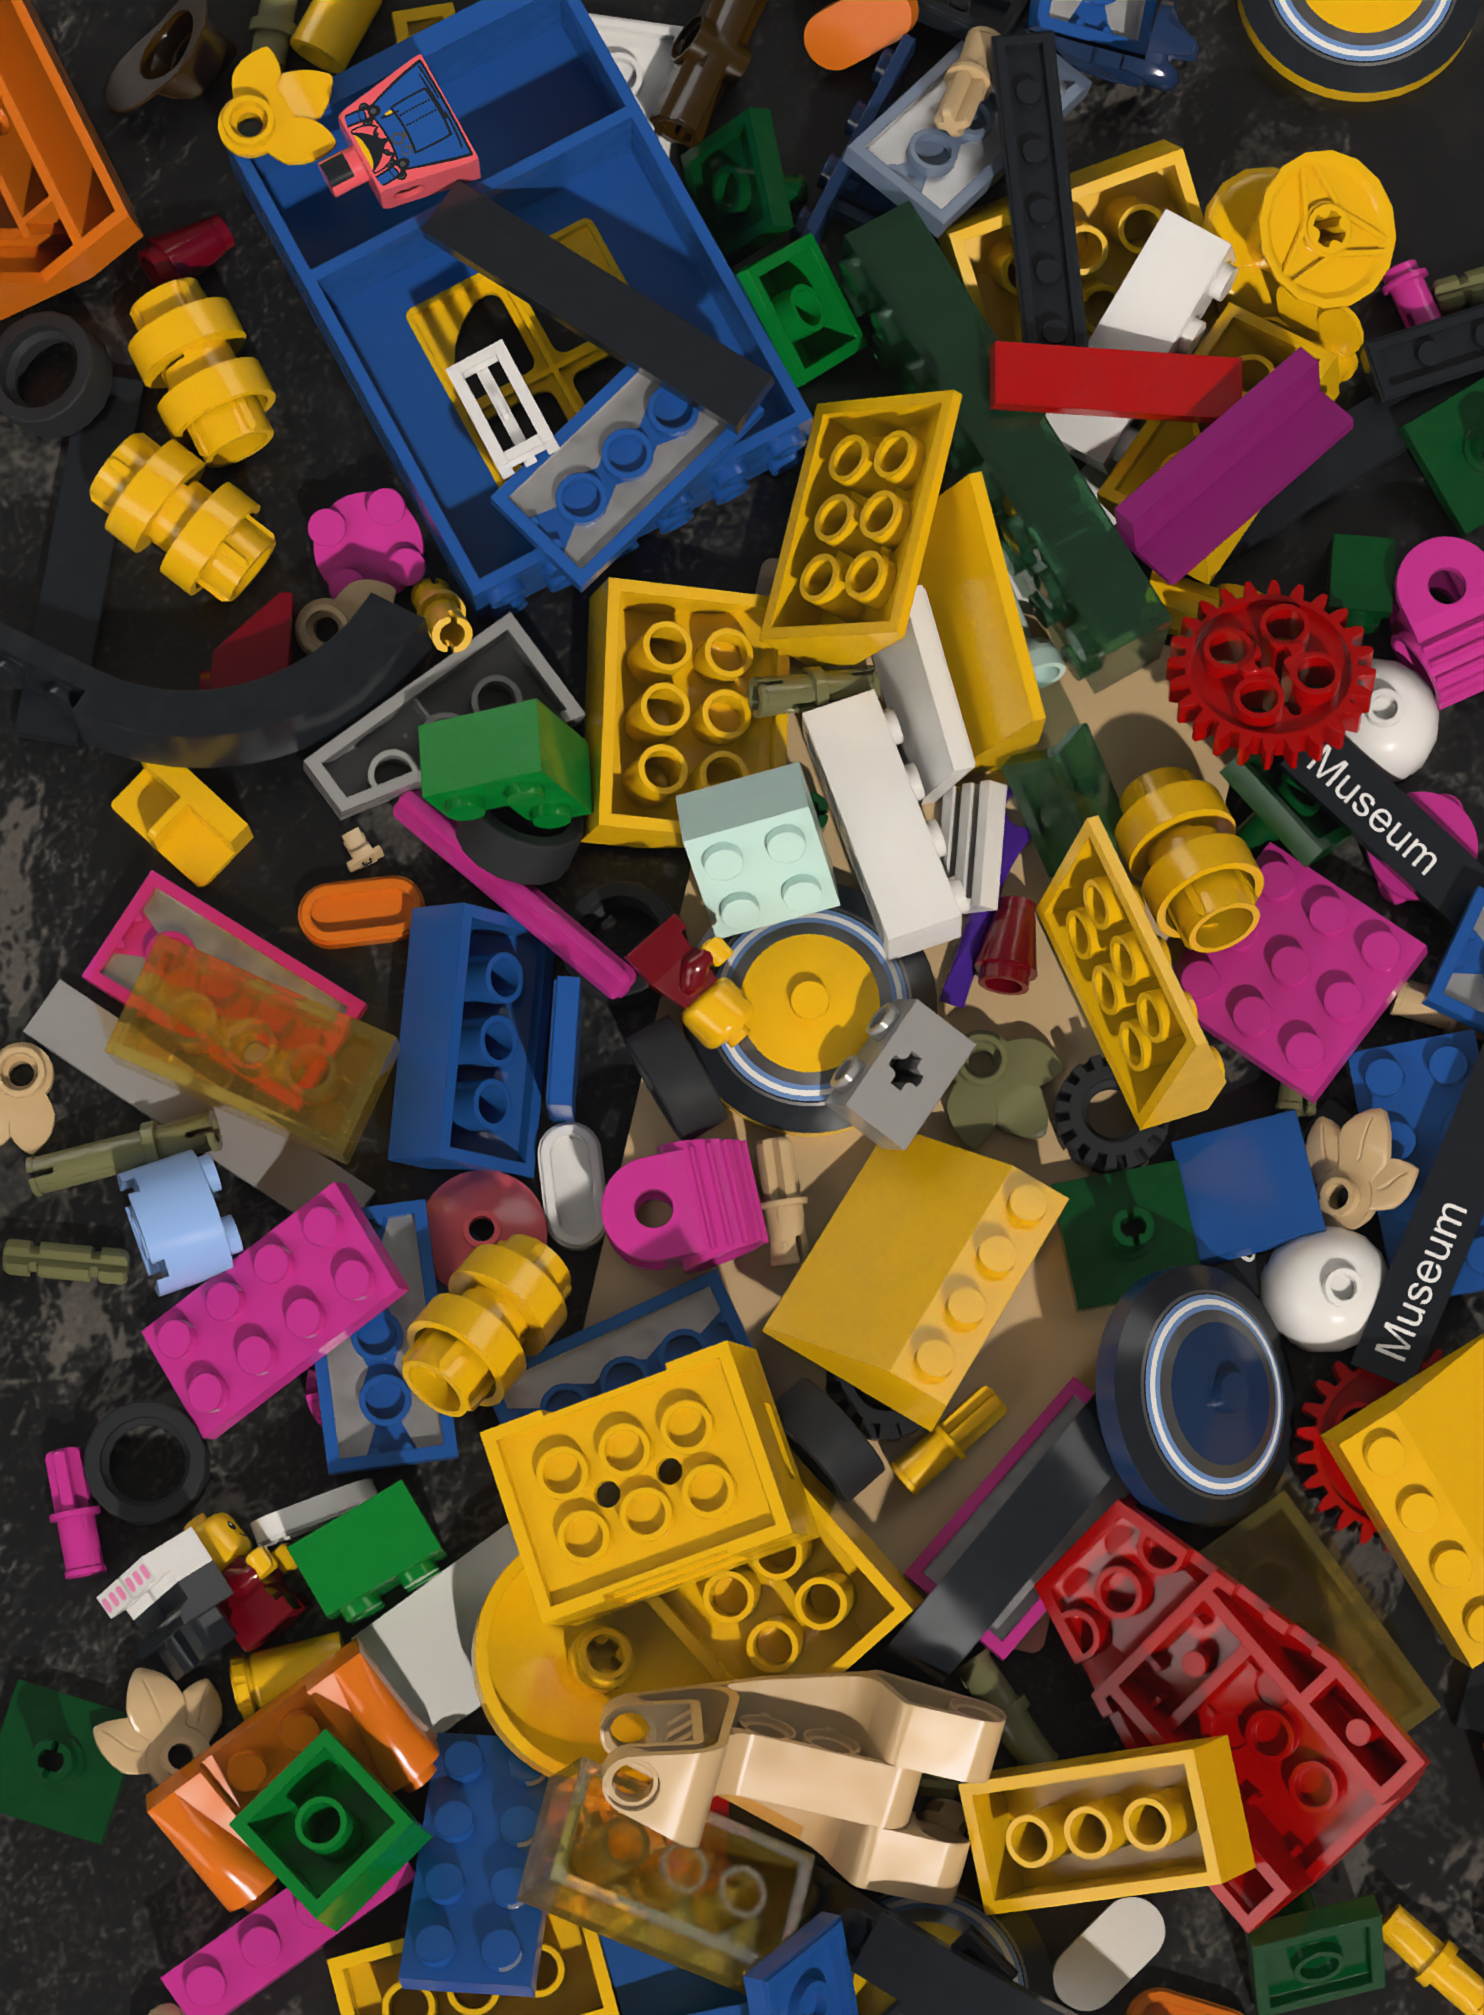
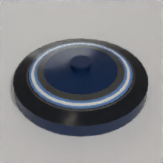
[1095,1265,1295,1529]

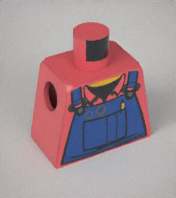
[317,54,481,209]

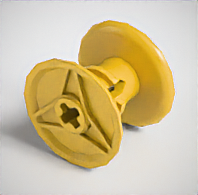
[1201,150,1396,318]

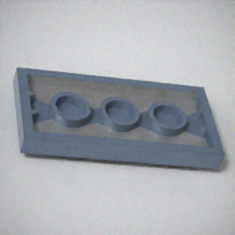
[842,24,1092,238]

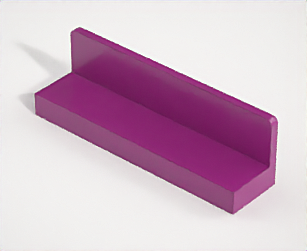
[1115,347,1354,585]

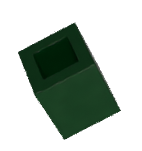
[1323,533,1397,634]

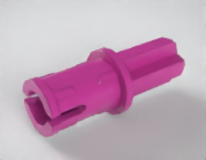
[45,1447,107,1579]

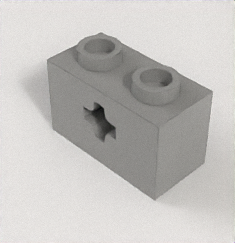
[824,999,977,1151]

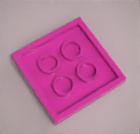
[1173,842,1428,1104]

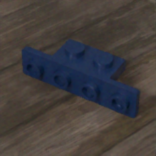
[789,33,916,246]

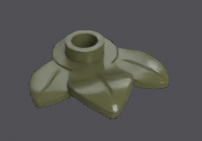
[946,1030,1064,1150]

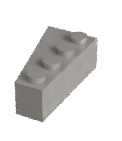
[303,612,586,820]

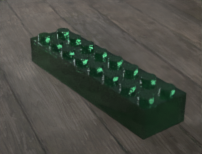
[838,200,1172,694]

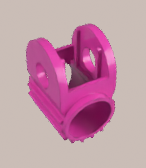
[1387,536,1484,710]
[601,1138,769,1274]

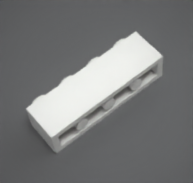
[1038,209,1239,476]
[802,689,969,961]

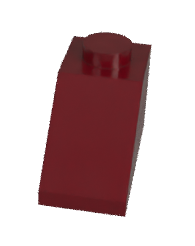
[199,592,298,690]

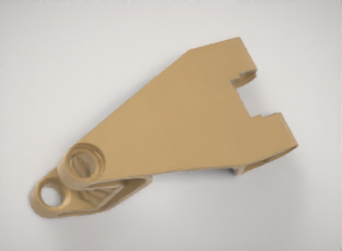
[600,1669,1007,1905]

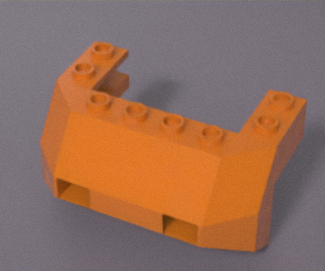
[0,0,144,321]

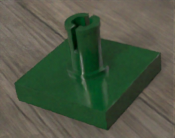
[681,107,809,269]
[1397,376,1484,536]
[1219,754,1353,868]
[1050,1160,1200,1313]
[0,1679,127,1845]
[1245,1886,1386,2015]

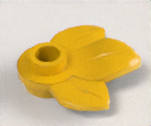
[218,46,336,165]
[1263,285,1364,384]

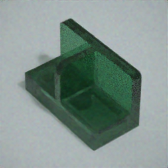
[1002,723,1123,878]

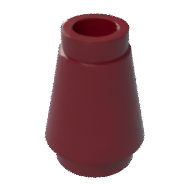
[138,214,235,288]
[974,895,1038,995]

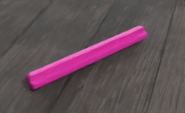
[392,789,637,999]

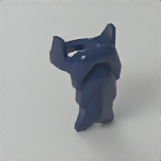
[1054,0,1199,91]

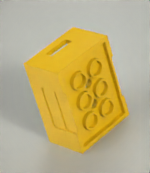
[480,1340,820,1626]

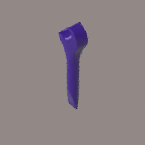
[939,786,1039,1009]

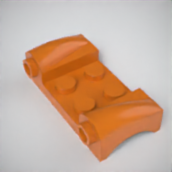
[146,1637,440,1912]

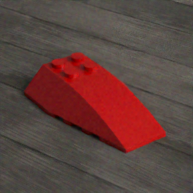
[1034,1498,1431,1934]

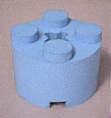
[117,1149,243,1297]

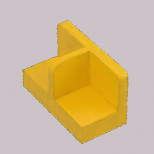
[111,762,254,889]

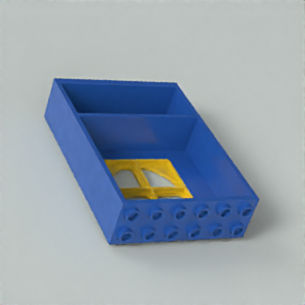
[226,0,813,622]

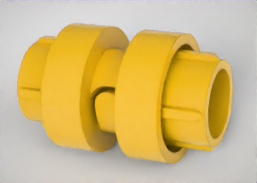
[128,277,276,468]
[89,433,276,602]
[1114,767,1264,953]
[401,1234,572,1417]

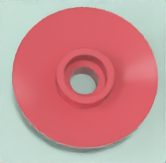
[426,1170,548,1288]

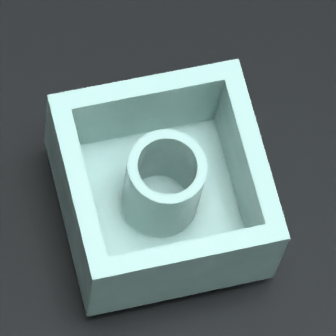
[675,761,841,938]

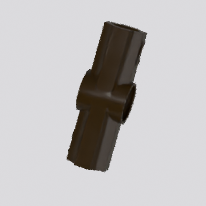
[649,0,767,148]

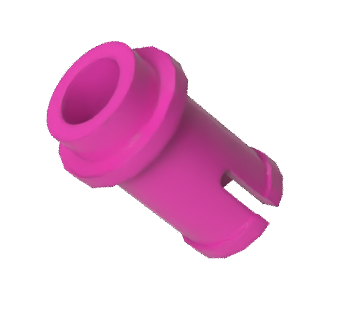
[1381,259,1442,328]

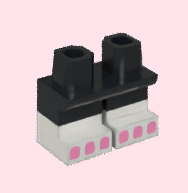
[96,1527,239,1681]

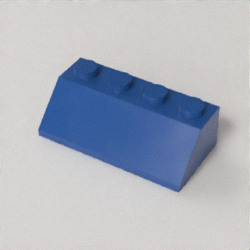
[387,902,555,1178]

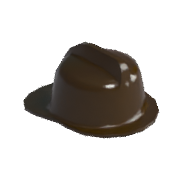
[105,0,237,113]

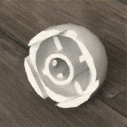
[1345,658,1439,783]
[1260,1225,1389,1352]

